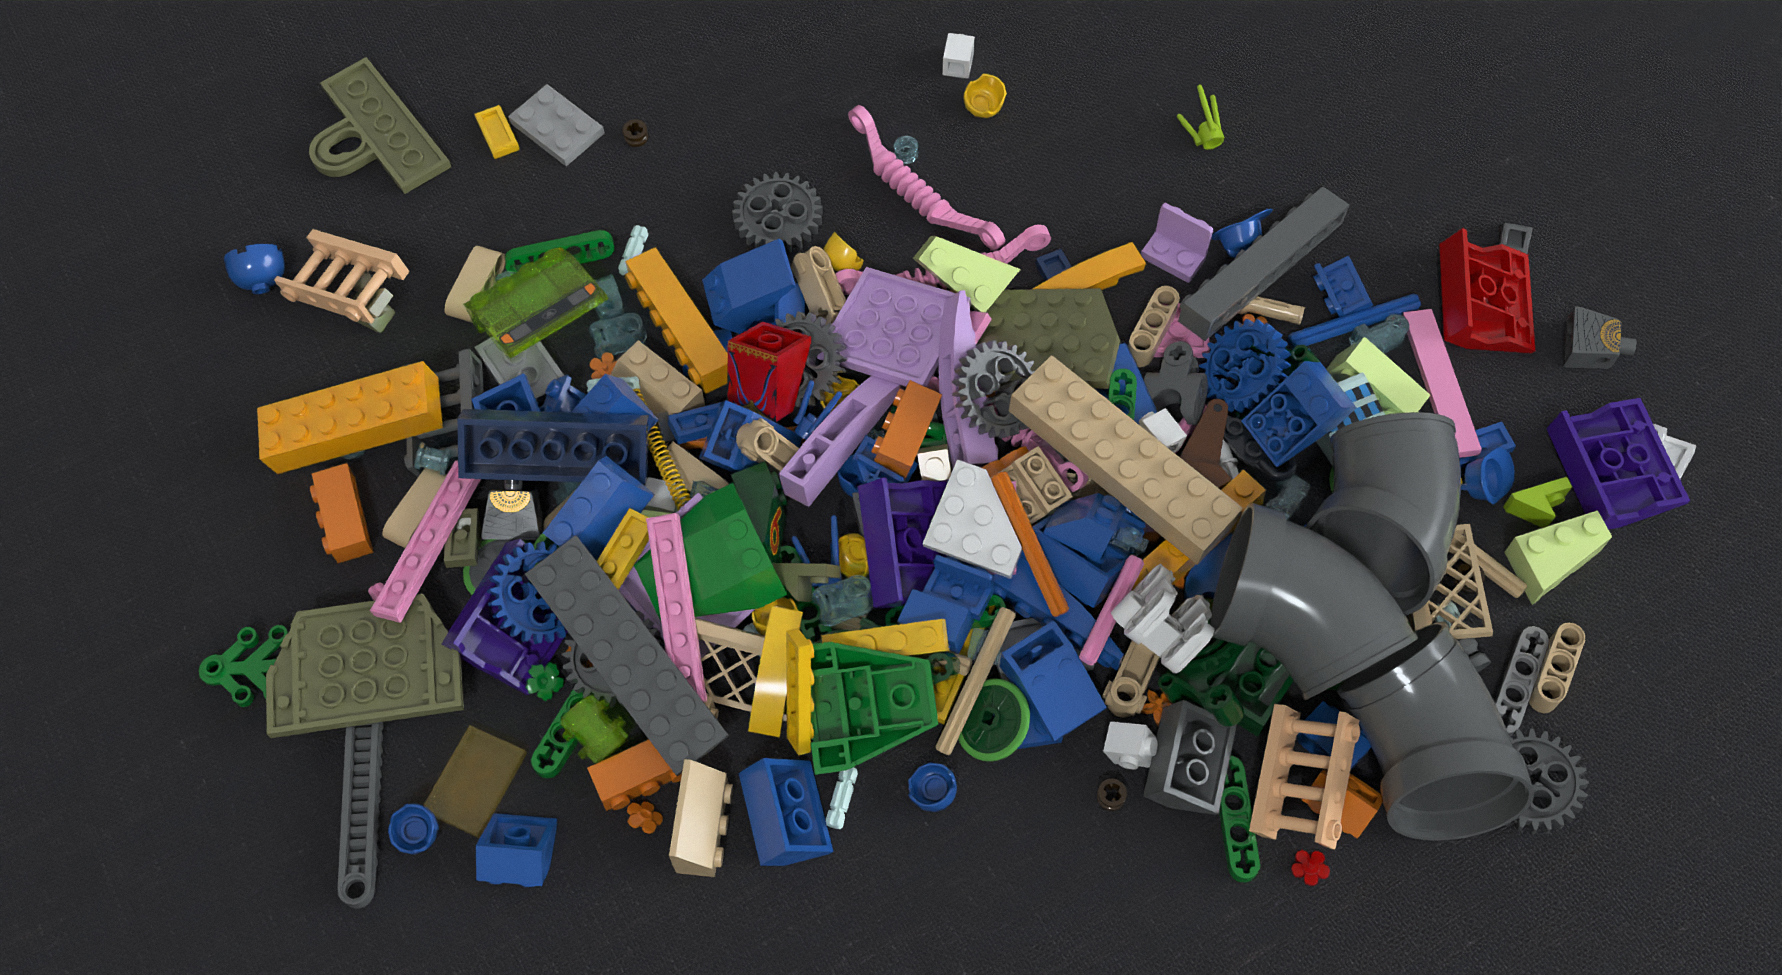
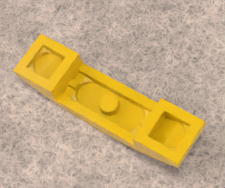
[748,606,803,737]

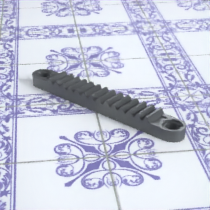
[338,722,384,909]

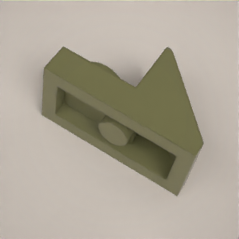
[353,288,395,333]
[444,508,482,568]
[772,563,841,602]

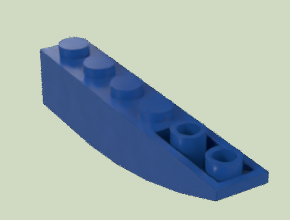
[961,557,1124,670]

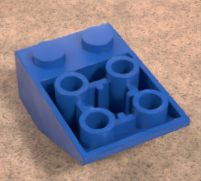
[1241,361,1357,467]
[699,400,803,490]
[999,620,1107,742]

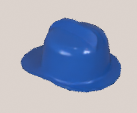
[1211,209,1273,258]
[1461,447,1515,504]

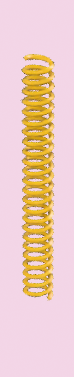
[633,389,692,511]

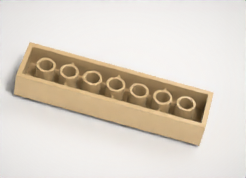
[1009,355,1243,565]

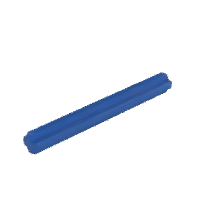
[1287,294,1421,349]

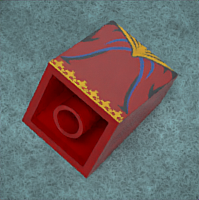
[727,321,811,422]

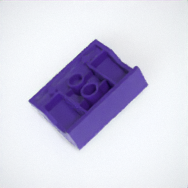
[1547,398,1690,530]
[858,478,960,608]
[441,539,568,695]

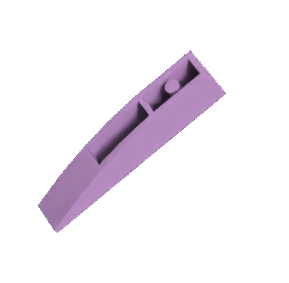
[939,290,998,469]
[779,376,906,507]

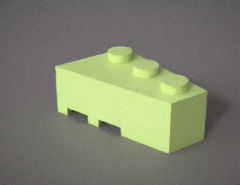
[913,236,1020,313]
[1326,337,1430,415]
[1504,510,1612,605]

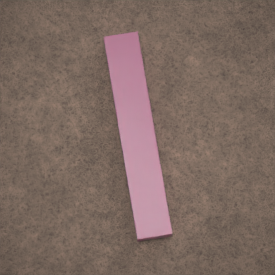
[1402,309,1482,458]
[370,460,481,623]
[646,513,707,702]

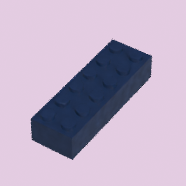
[457,409,649,484]

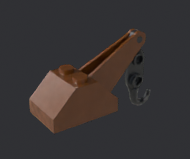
[1141,399,1297,552]

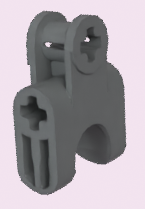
[1144,341,1208,425]

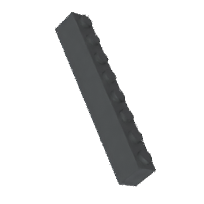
[1178,187,1350,341]

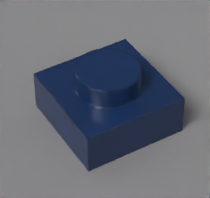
[1035,249,1072,281]

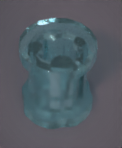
[414,442,451,476]

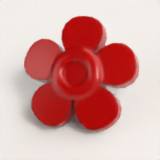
[1291,850,1330,886]

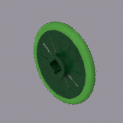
[958,679,1030,761]

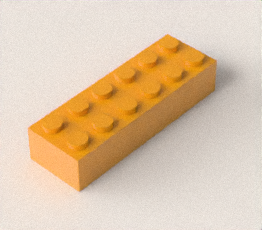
[257,361,443,474]

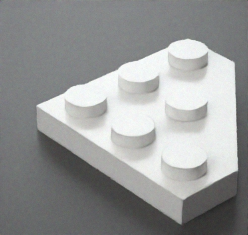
[923,459,1022,579]

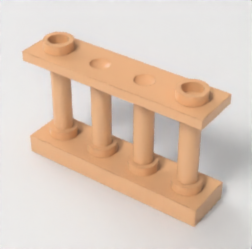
[274,229,410,324]
[1249,704,1360,850]

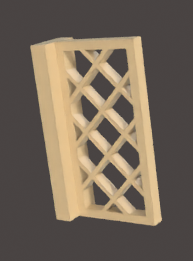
[1408,524,1493,639]
[695,618,787,721]

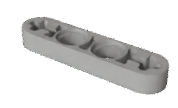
[1494,626,1549,736]

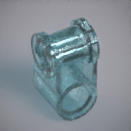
[585,274,627,330]
[589,313,647,358]
[811,575,873,626]

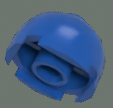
[224,244,285,294]

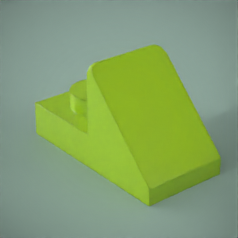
[1503,477,1572,528]

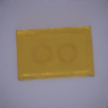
[423,725,527,839]

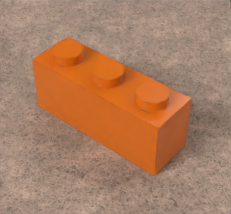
[871,380,942,480]
[310,463,374,563]
[587,740,682,811]

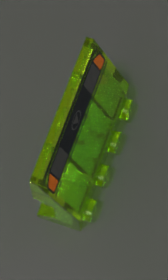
[463,247,609,359]

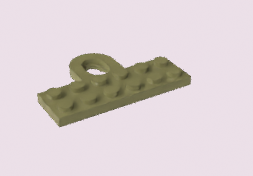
[309,57,451,194]

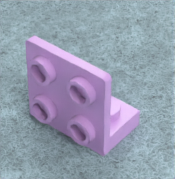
[1141,203,1213,283]

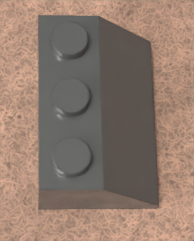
[1143,700,1237,815]

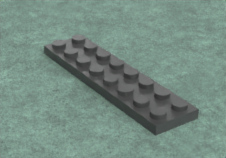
[525,535,729,776]

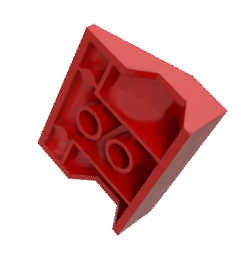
[1439,228,1536,353]

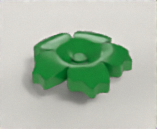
[525,662,564,701]

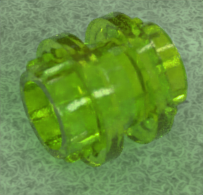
[560,695,628,763]

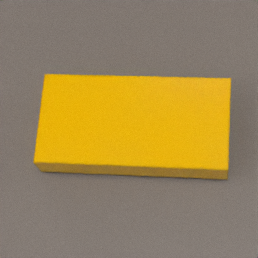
[474,105,520,159]

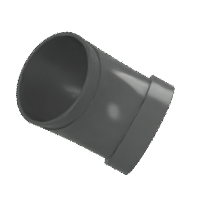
[1306,412,1461,615]
[1209,503,1419,700]
[1337,622,1534,841]

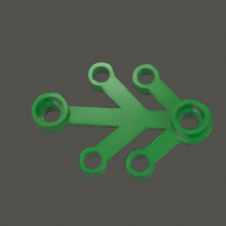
[199,625,289,707]

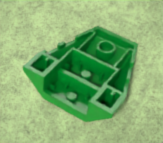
[634,483,787,621]
[811,642,939,775]

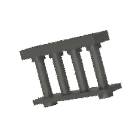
[404,349,484,477]

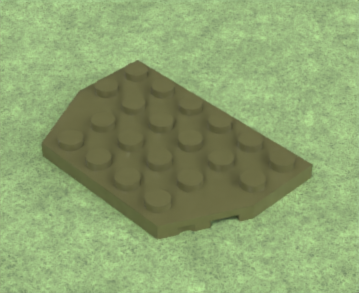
[974,288,1120,389]
[266,594,464,738]

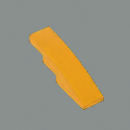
[1033,242,1146,290]

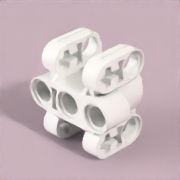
[1111,564,1215,673]

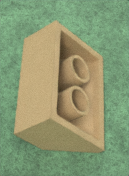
[611,340,705,445]
[669,759,733,877]

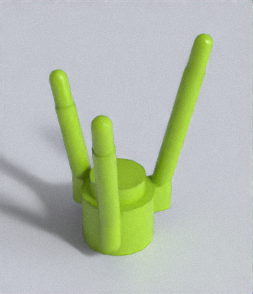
[1177,85,1225,150]

